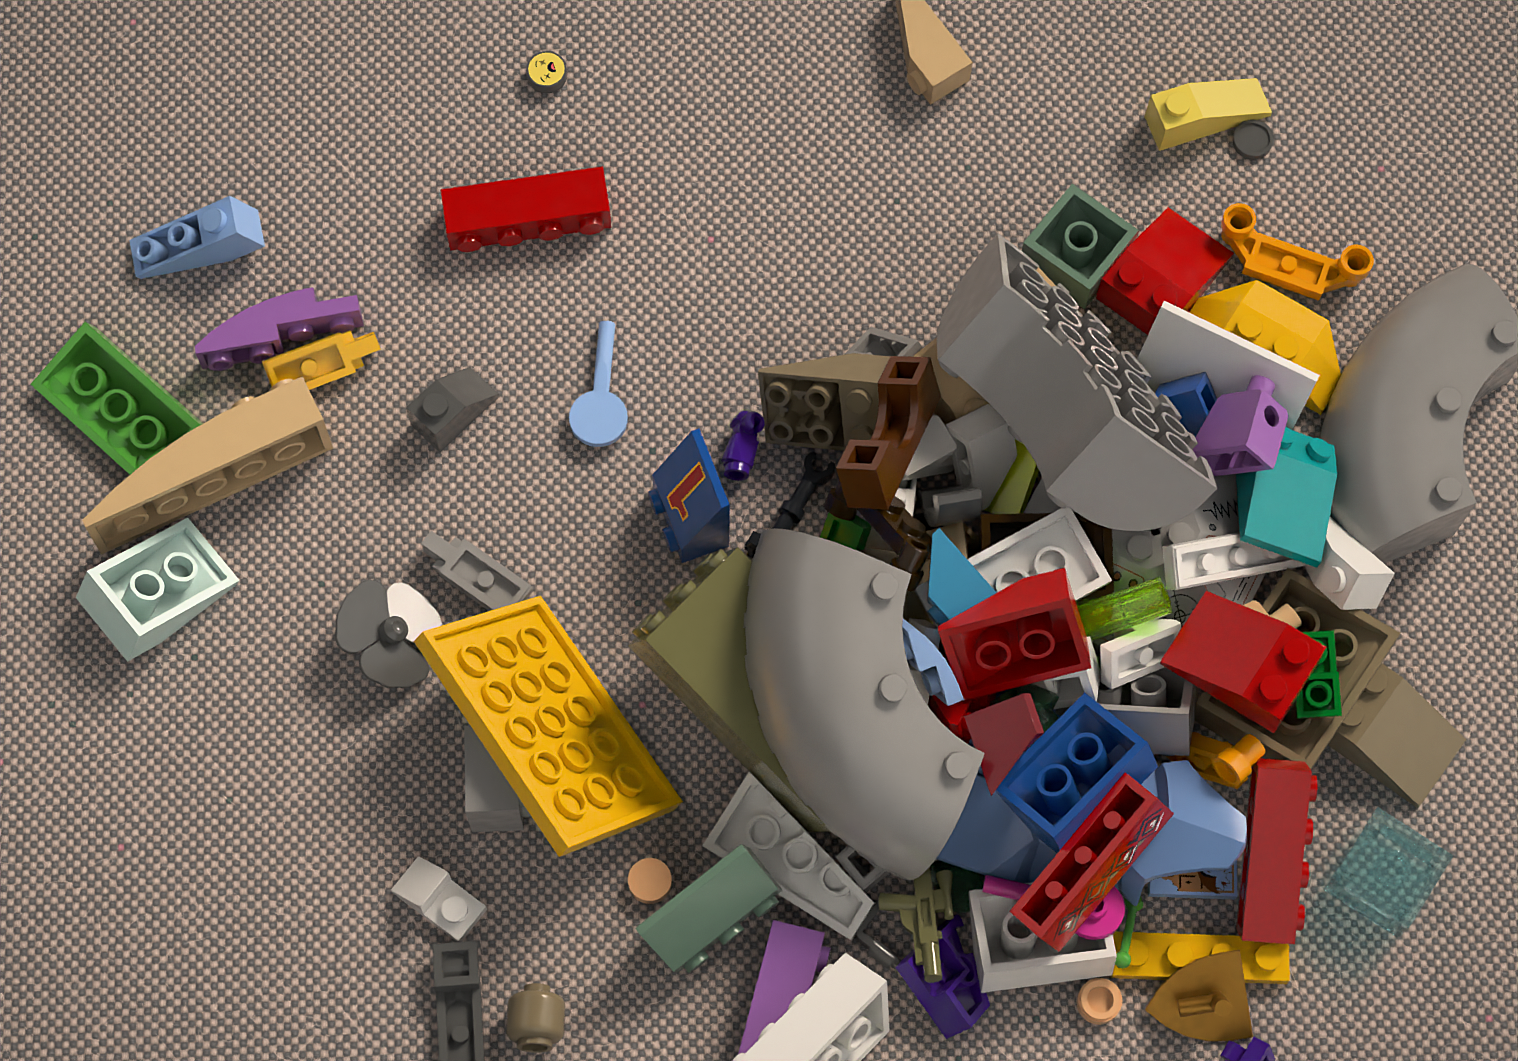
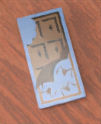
[1148,860,1238,900]

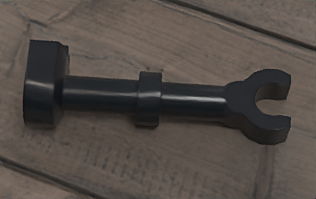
[744,451,835,558]

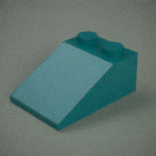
[1236,427,1337,568]

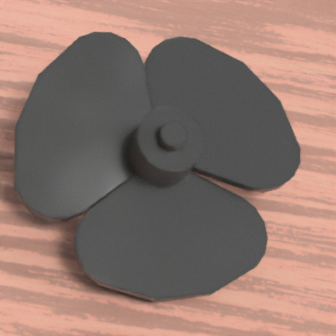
[335,579,443,688]

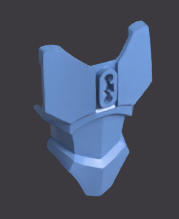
[936,688,1247,906]

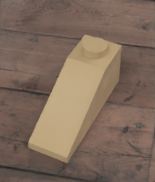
[895,0,973,105]

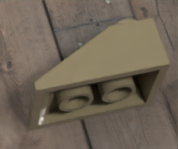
[1328,663,1466,808]

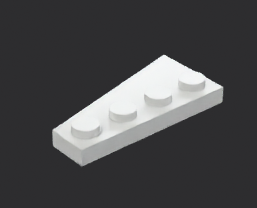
[703,772,875,940]

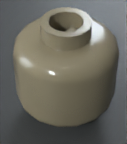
[506,983,565,1053]

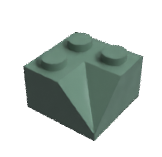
[1021,184,1139,309]

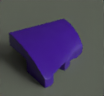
[895,913,990,1039]

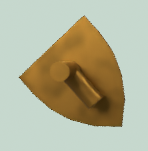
[1145,950,1253,1041]

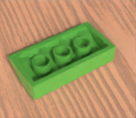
[30,322,203,475]

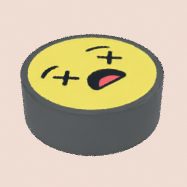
[526,51,567,93]

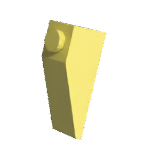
[1145,78,1272,151]

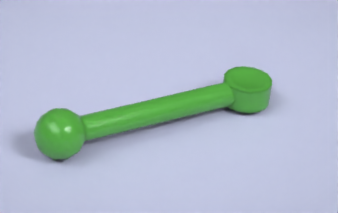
[1115,896,1143,969]

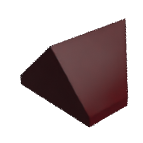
[964,693,1044,796]

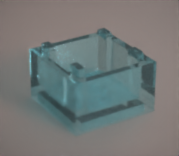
[1323,807,1454,938]

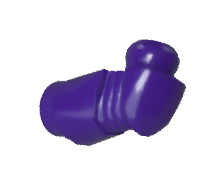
[721,411,765,481]

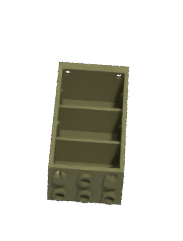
[628,547,830,832]

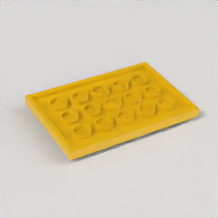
[414,595,683,857]

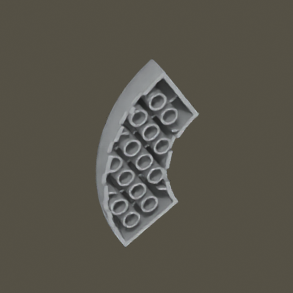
[937,233,1217,531]
[1320,264,1518,564]
[743,528,985,880]

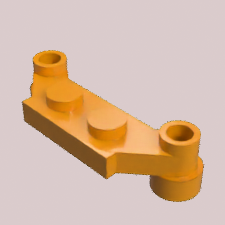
[1221,203,1374,301]
[1166,732,1265,789]

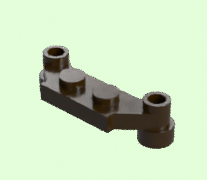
[823,480,931,592]

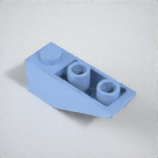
[129,196,265,279]

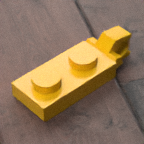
[262,330,381,390]

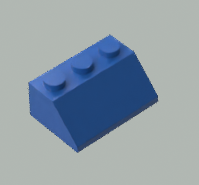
[995,692,1158,853]

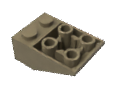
[758,353,891,451]

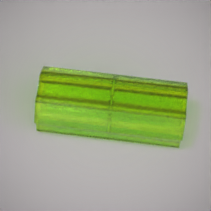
[1077,577,1173,641]

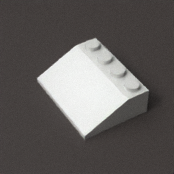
[1137,301,1320,430]

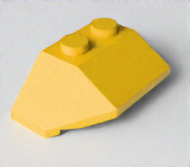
[1189,280,1341,415]

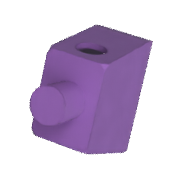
[1193,375,1288,476]

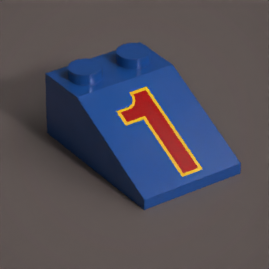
[648,428,730,563]

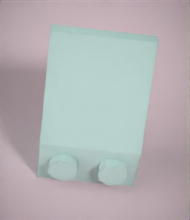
[76,517,239,662]

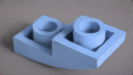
[902,619,964,706]

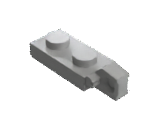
[421,531,533,611]

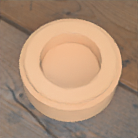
[628,858,672,904]
[1076,978,1122,1025]

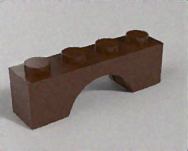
[836,356,941,510]

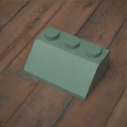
[635,844,782,973]

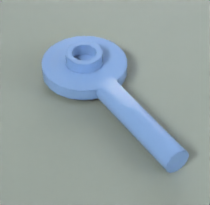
[569,321,628,447]

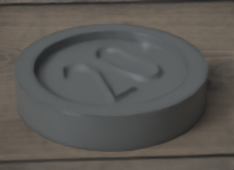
[1232,120,1274,159]

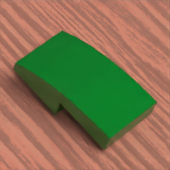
[1295,630,1342,719]

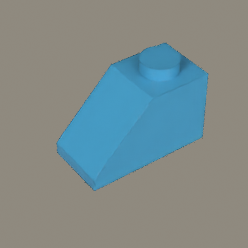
[927,528,997,626]

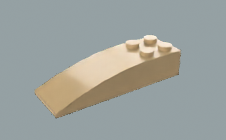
[82,376,333,554]

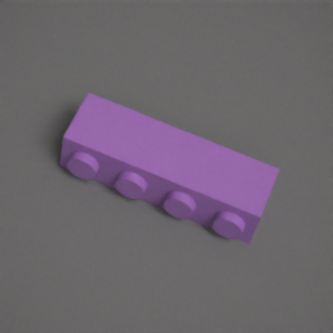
[738,920,831,1055]

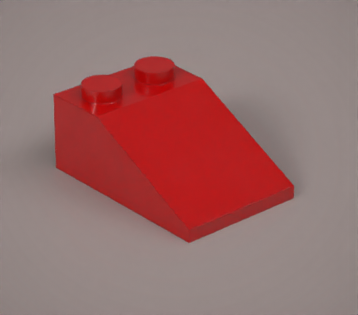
[1096,207,1234,335]
[938,568,1092,701]
[1160,591,1326,733]

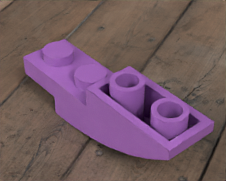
[195,287,364,371]

